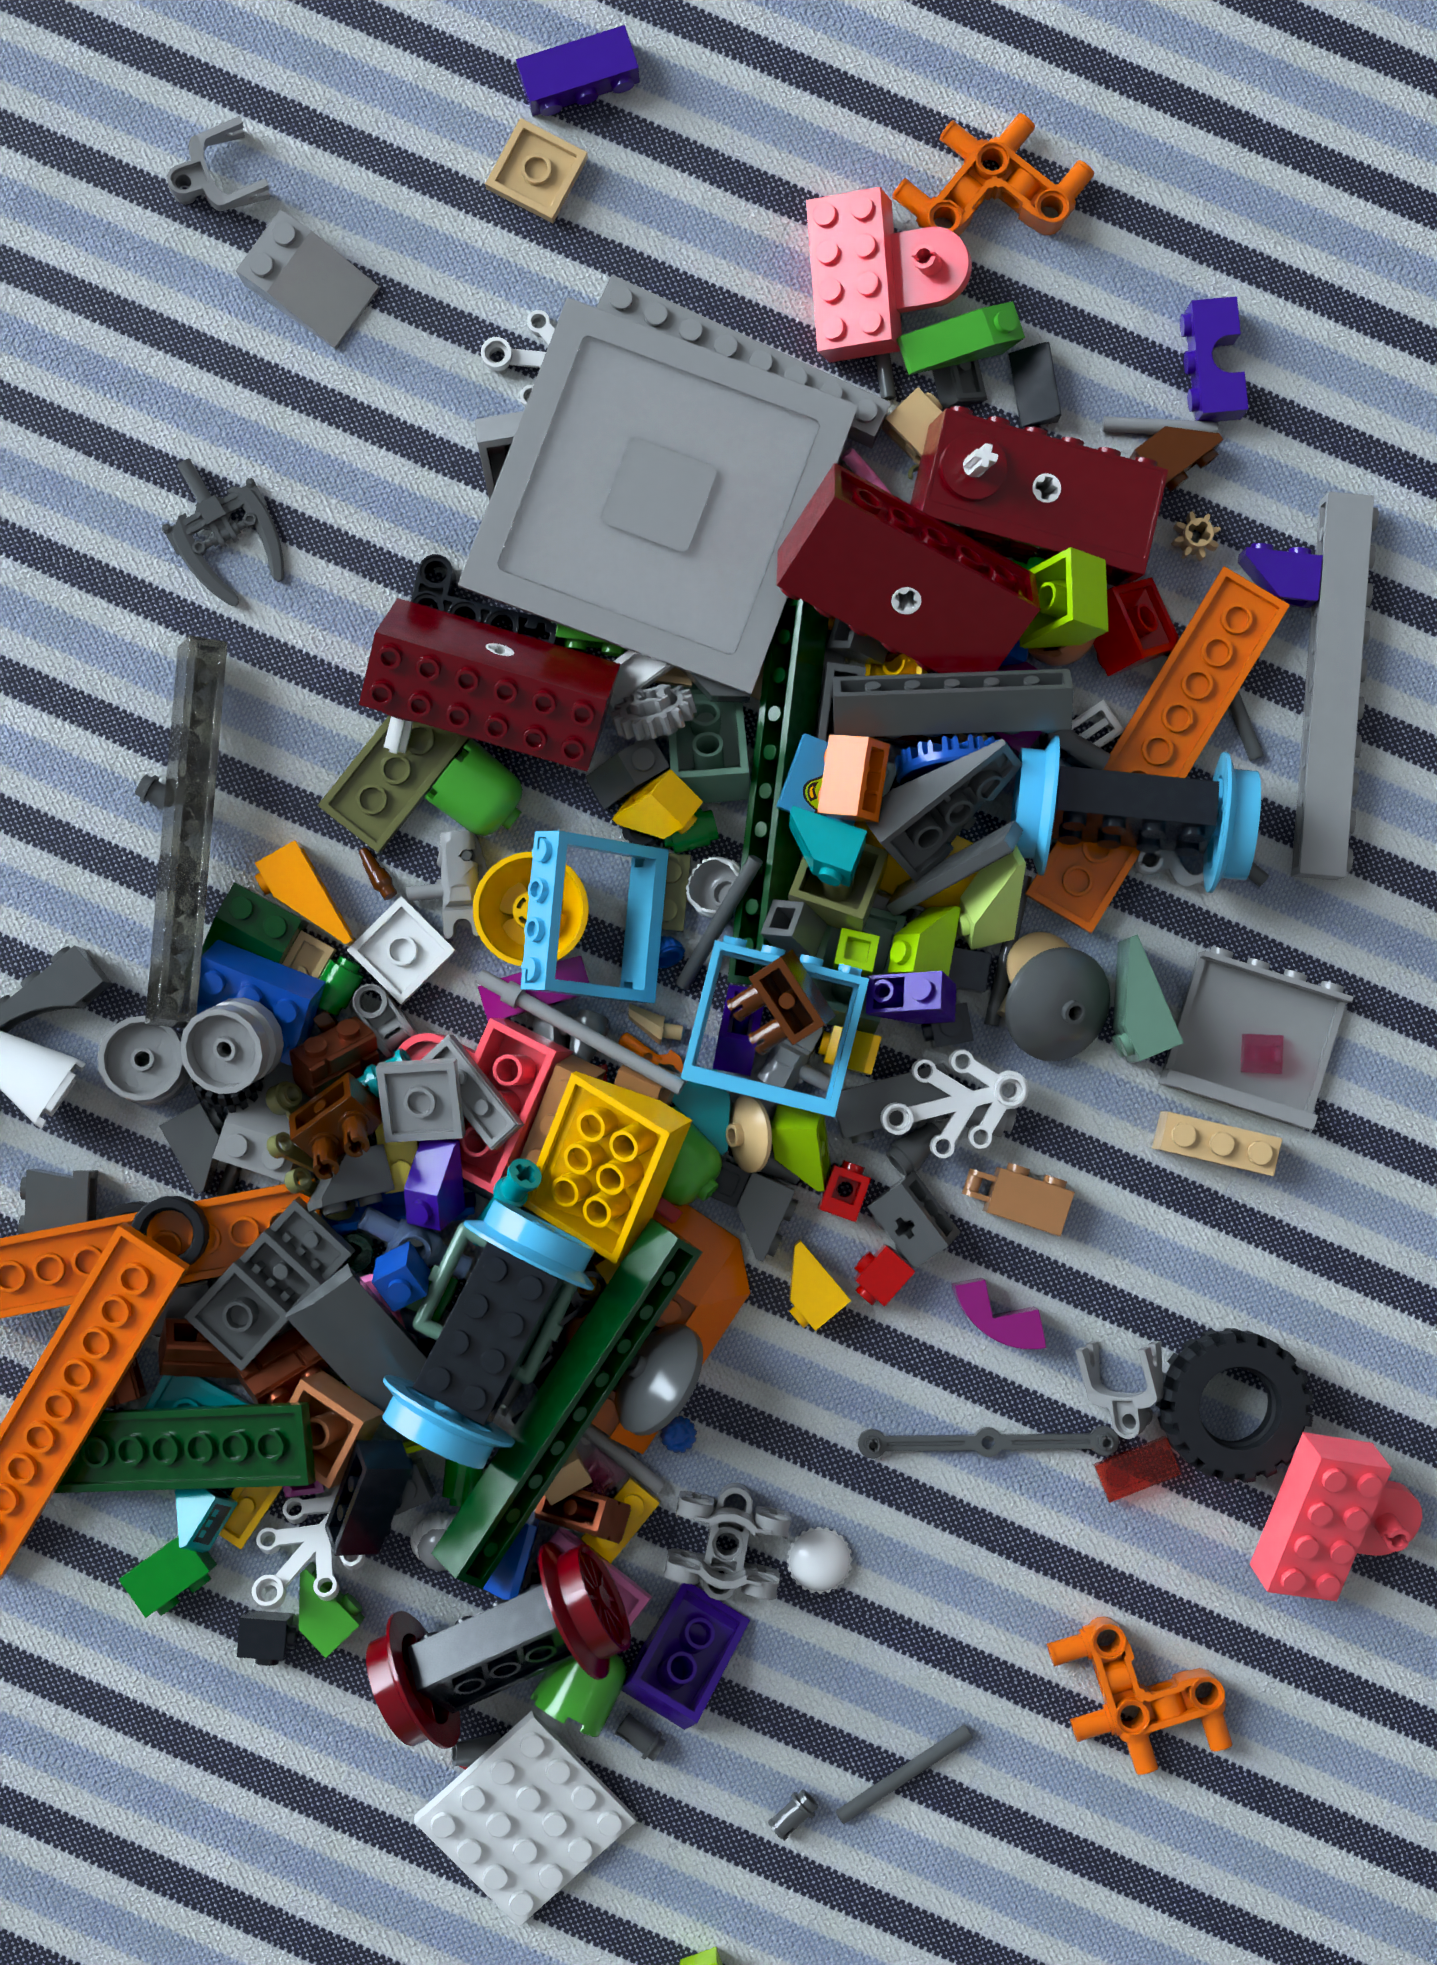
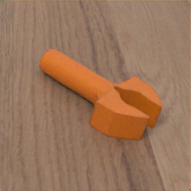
[618,1032,683,1073]

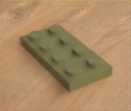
[317,716,471,854]

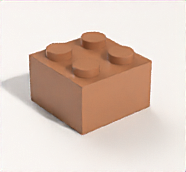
[289,1371,384,1489]

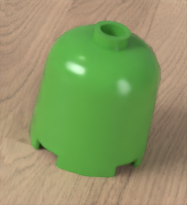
[424,738,523,836]
[661,1106,722,1206]
[530,1654,627,1737]

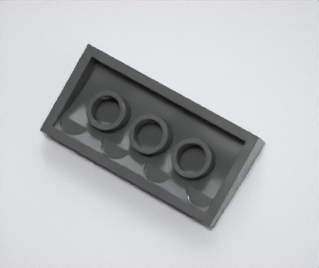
[285,1264,429,1424]

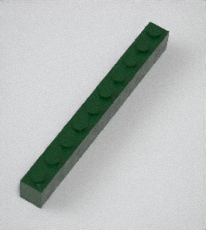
[727,598,829,986]
[431,1218,703,1589]

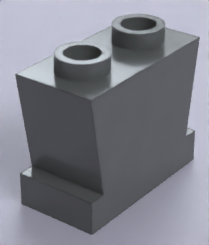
[18,1168,98,1234]

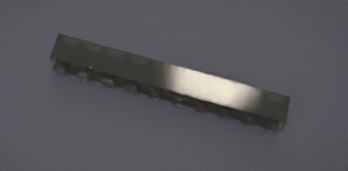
[145,635,228,1029]

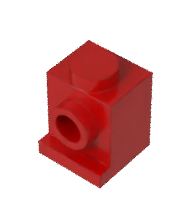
[817,1160,871,1222]

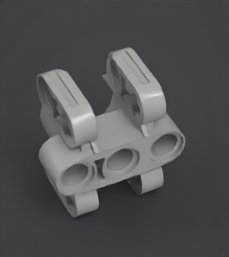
[664,1483,791,1600]

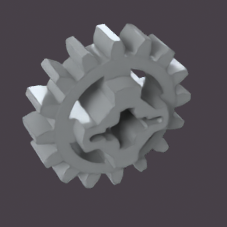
[611,684,697,741]

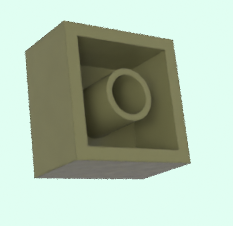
[788,843,888,932]

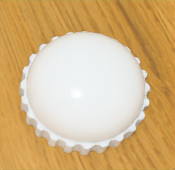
[786,1527,853,1594]

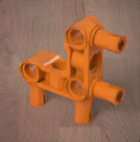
[892,113,1094,236]
[1046,1616,1233,1775]

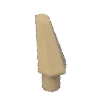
[628,1003,683,1045]

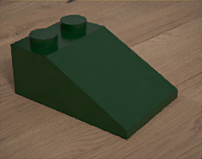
[185,882,309,990]

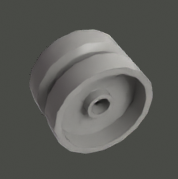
[180,997,284,1094]
[97,1016,190,1106]

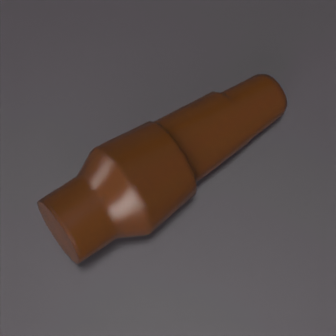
[359,847,397,901]

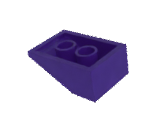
[621,1583,750,1730]

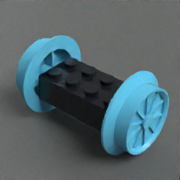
[1011,735,1261,893]
[382,1199,595,1469]

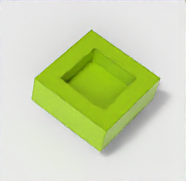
[833,928,880,976]

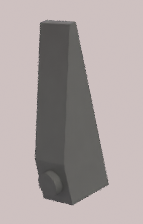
[865,739,1022,882]

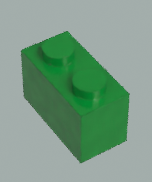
[118,1536,217,1618]

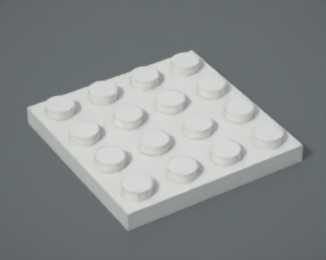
[414,1711,636,1927]

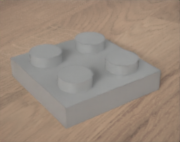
[376,1058,466,1143]

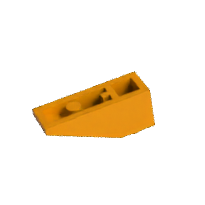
[255,840,356,946]

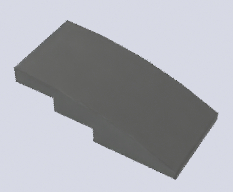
[184,1197,356,1371]

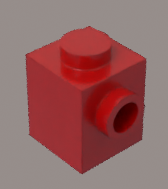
[854,1244,916,1307]

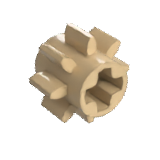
[1171,511,1221,561]

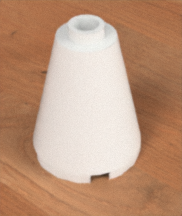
[0,1031,86,1129]

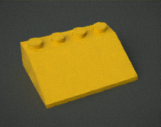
[523,1071,692,1265]

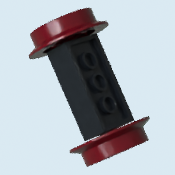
[366,1542,631,1749]

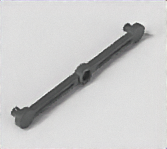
[858,1426,1119,1459]

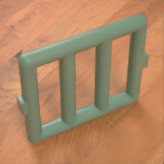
[412,1222,578,1384]

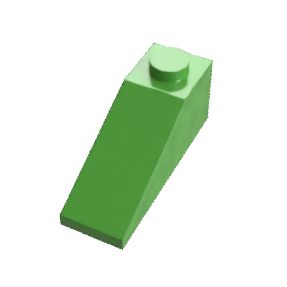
[897,301,1025,375]

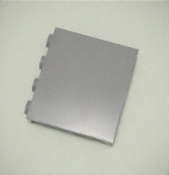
[1158,946,1354,1130]

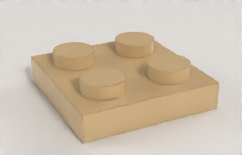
[485,118,588,223]

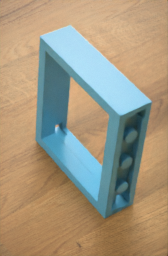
[520,831,669,1003]
[680,935,869,1117]

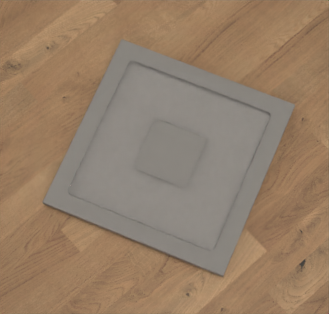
[458,297,859,695]

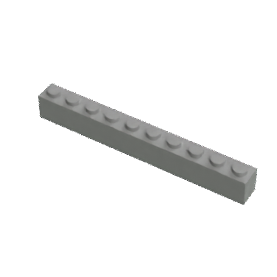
[1291,492,1379,880]

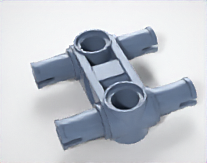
[337,1206,473,1341]

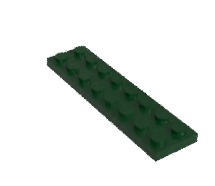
[54,1402,316,1493]

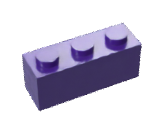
[516,25,640,117]

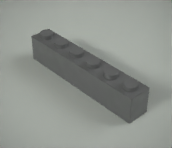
[833,669,1074,739]

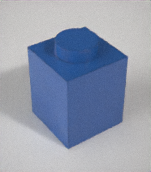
[372,1241,431,1312]

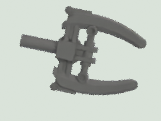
[162,458,284,606]

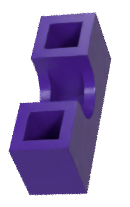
[1180,296,1249,422]

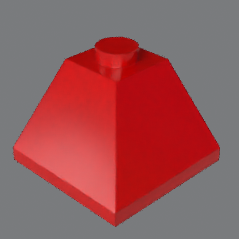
[1093,577,1179,677]

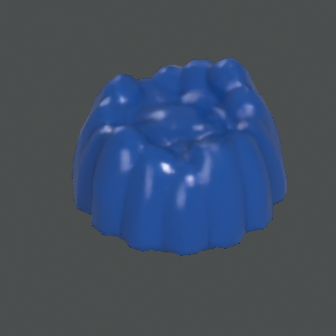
[658,936,685,968]
[660,1416,697,1453]

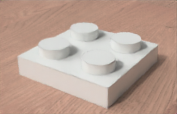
[347,896,457,1005]

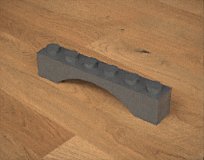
[0,945,113,1033]

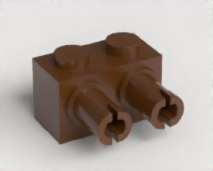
[727,949,836,1055]
[289,1072,382,1180]

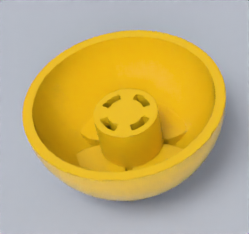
[473,852,589,966]

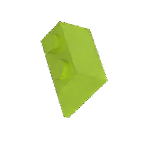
[1020,547,1108,649]

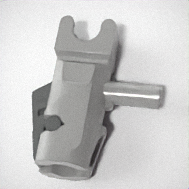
[406,830,488,939]
[749,1027,830,1120]

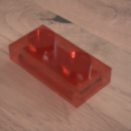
[1093,1436,1181,1503]

